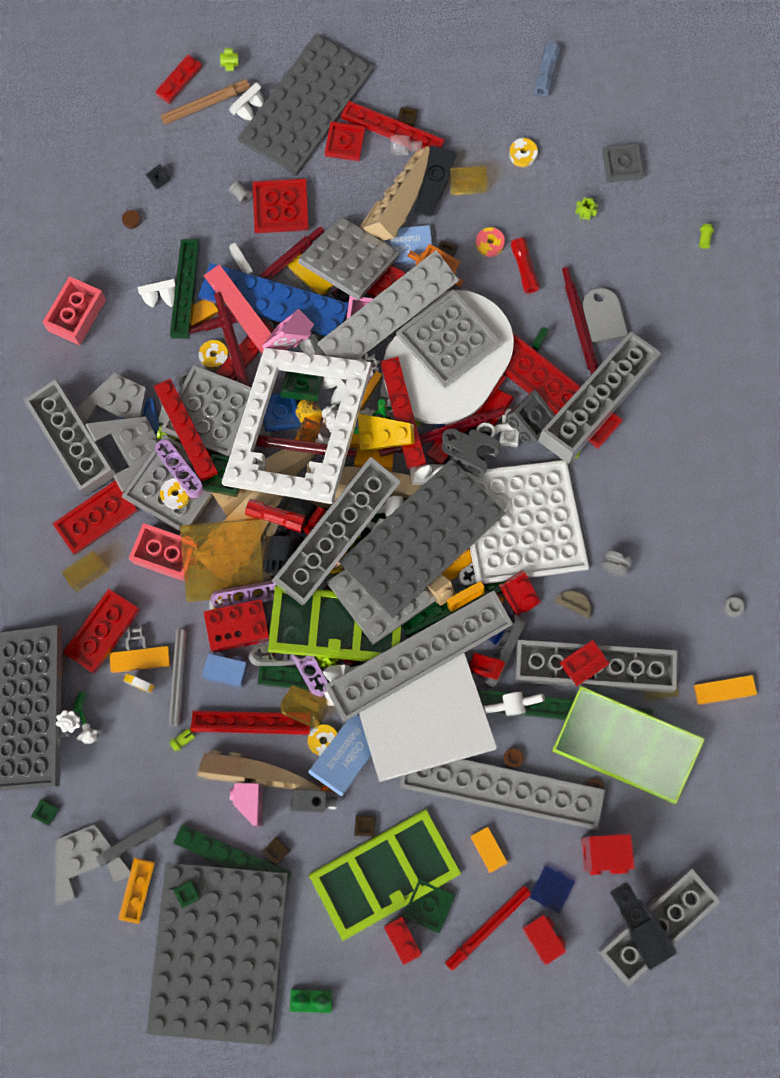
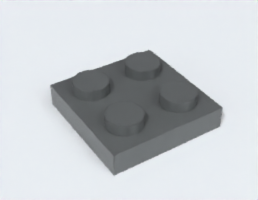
[602,144,644,182]

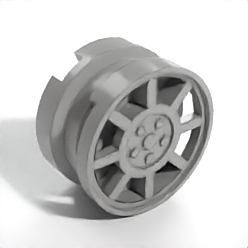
[601,551,632,577]

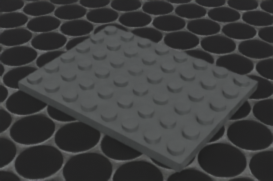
[146,862,288,1046]

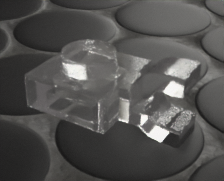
[390,135,422,155]

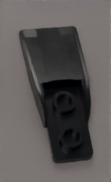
[415,146,457,217]
[610,882,677,970]

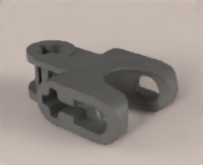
[442,429,501,477]

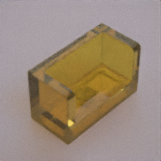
[449,166,487,195]
[61,550,109,592]
[281,685,328,729]

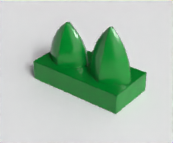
[289,989,332,1013]

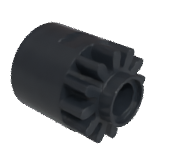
[278,499,318,543]
[263,536,299,578]

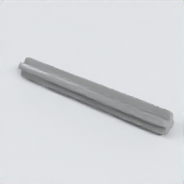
[169,629,187,727]

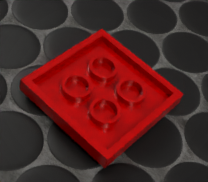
[253,178,309,234]

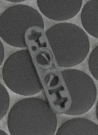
[483,615,525,687]
[96,816,171,867]

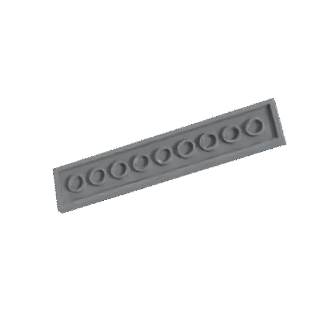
[324,591,513,722]
[399,759,605,830]

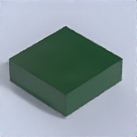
[532,327,549,351]
[31,799,60,826]
[173,879,202,909]

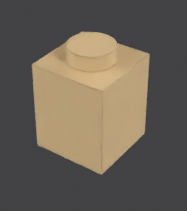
[427,574,456,606]

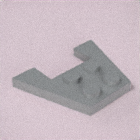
[77,373,148,422]
[86,416,159,492]
[55,825,131,906]

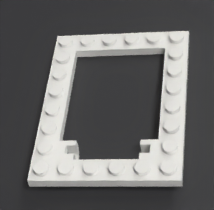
[222,348,372,504]

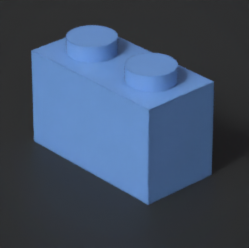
[202,652,248,688]

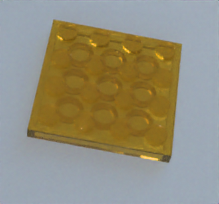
[180,518,263,603]

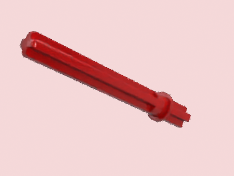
[444,886,531,972]

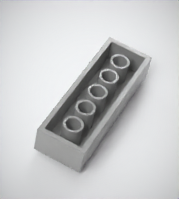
[24,379,117,496]
[597,869,721,986]

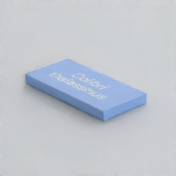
[382,225,432,265]
[308,715,371,796]

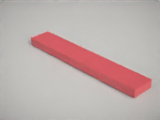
[204,264,271,354]

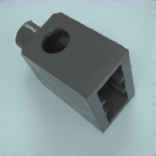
[290,790,337,813]

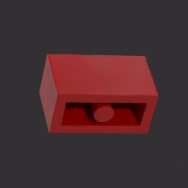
[521,914,567,965]
[384,916,422,966]

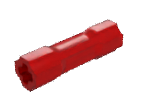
[511,237,540,294]
[245,498,306,533]

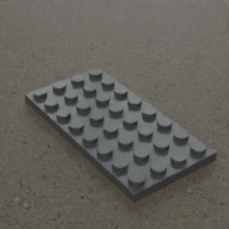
[238,34,374,176]
[339,459,506,619]
[0,625,62,791]

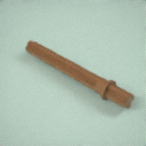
[161,79,250,125]

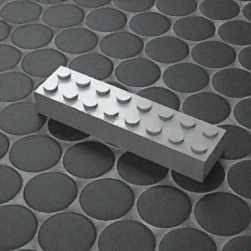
[316,250,459,360]
[538,332,661,464]
[271,457,401,605]
[514,640,677,693]

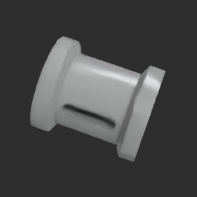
[229,180,252,205]

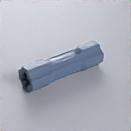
[534,42,561,97]

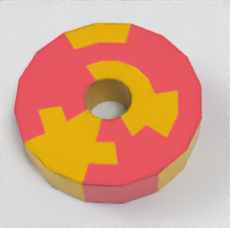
[476,227,505,257]

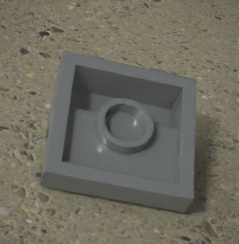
[506,390,555,444]

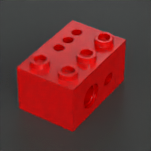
[203,599,270,652]
[581,834,634,875]

